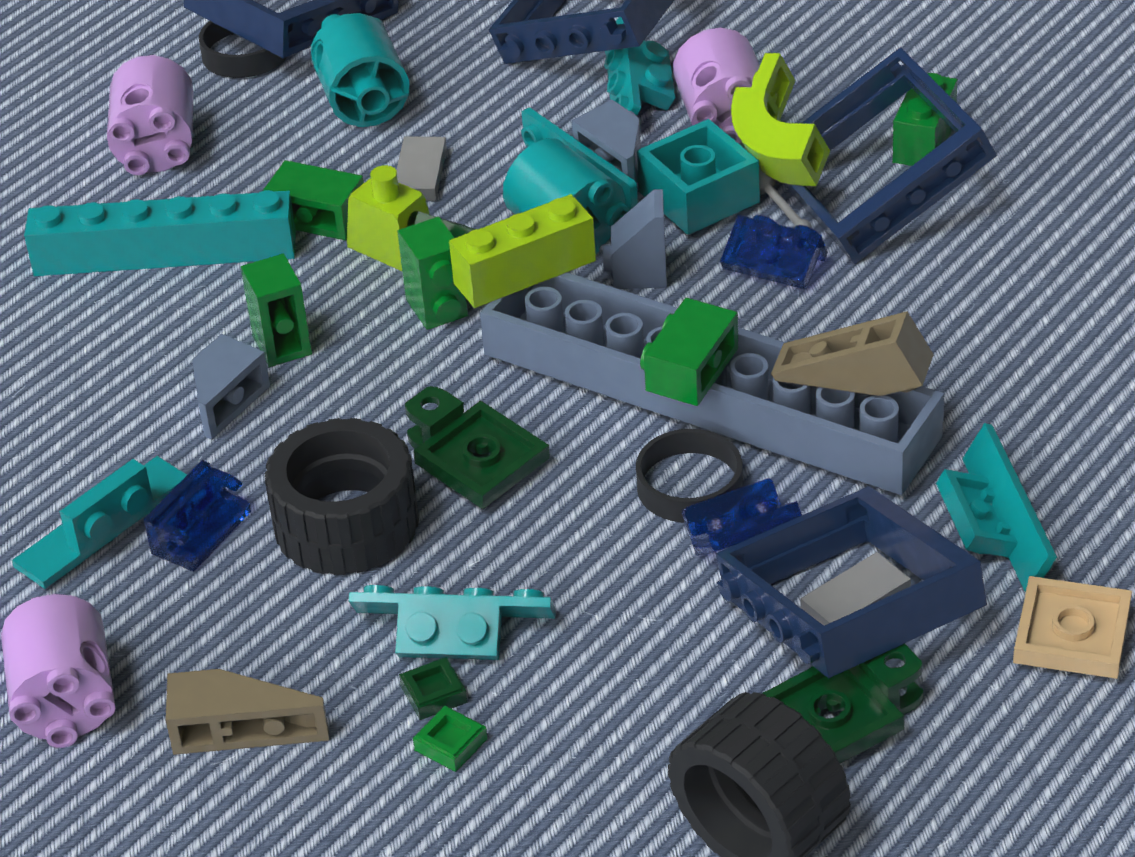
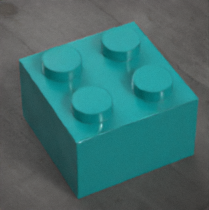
[637,119,760,235]

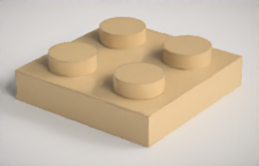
[1013,576,1132,679]

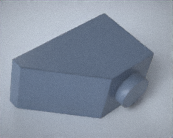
[572,100,641,182]
[603,189,667,289]
[192,333,270,440]

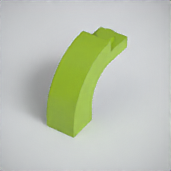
[731,53,830,186]

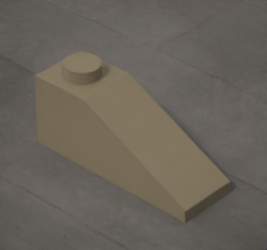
[771,311,934,396]
[165,669,329,755]

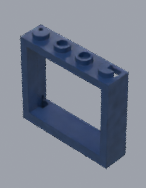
[184,0,399,58]
[489,0,674,64]
[783,47,997,264]
[716,486,987,678]

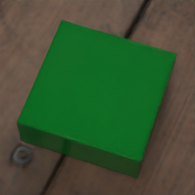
[413,706,488,772]

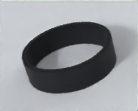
[199,21,288,78]
[636,429,743,523]

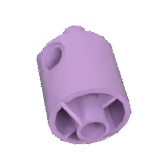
[673,28,760,144]
[107,55,194,175]
[1,594,116,748]

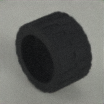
[264,418,419,575]
[668,692,851,857]

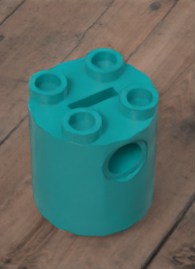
[311,13,410,127]
[503,138,630,255]

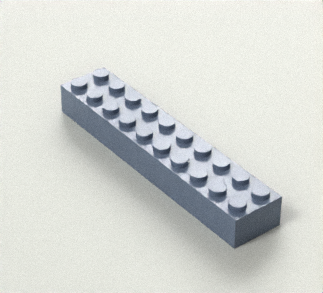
[480,272,944,495]

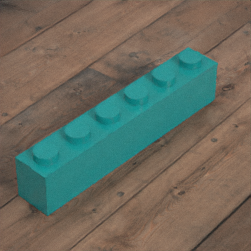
[24,190,296,276]

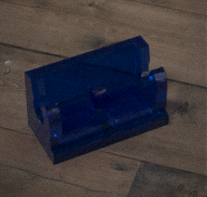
[144,460,251,572]

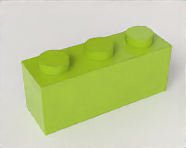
[449,194,596,308]

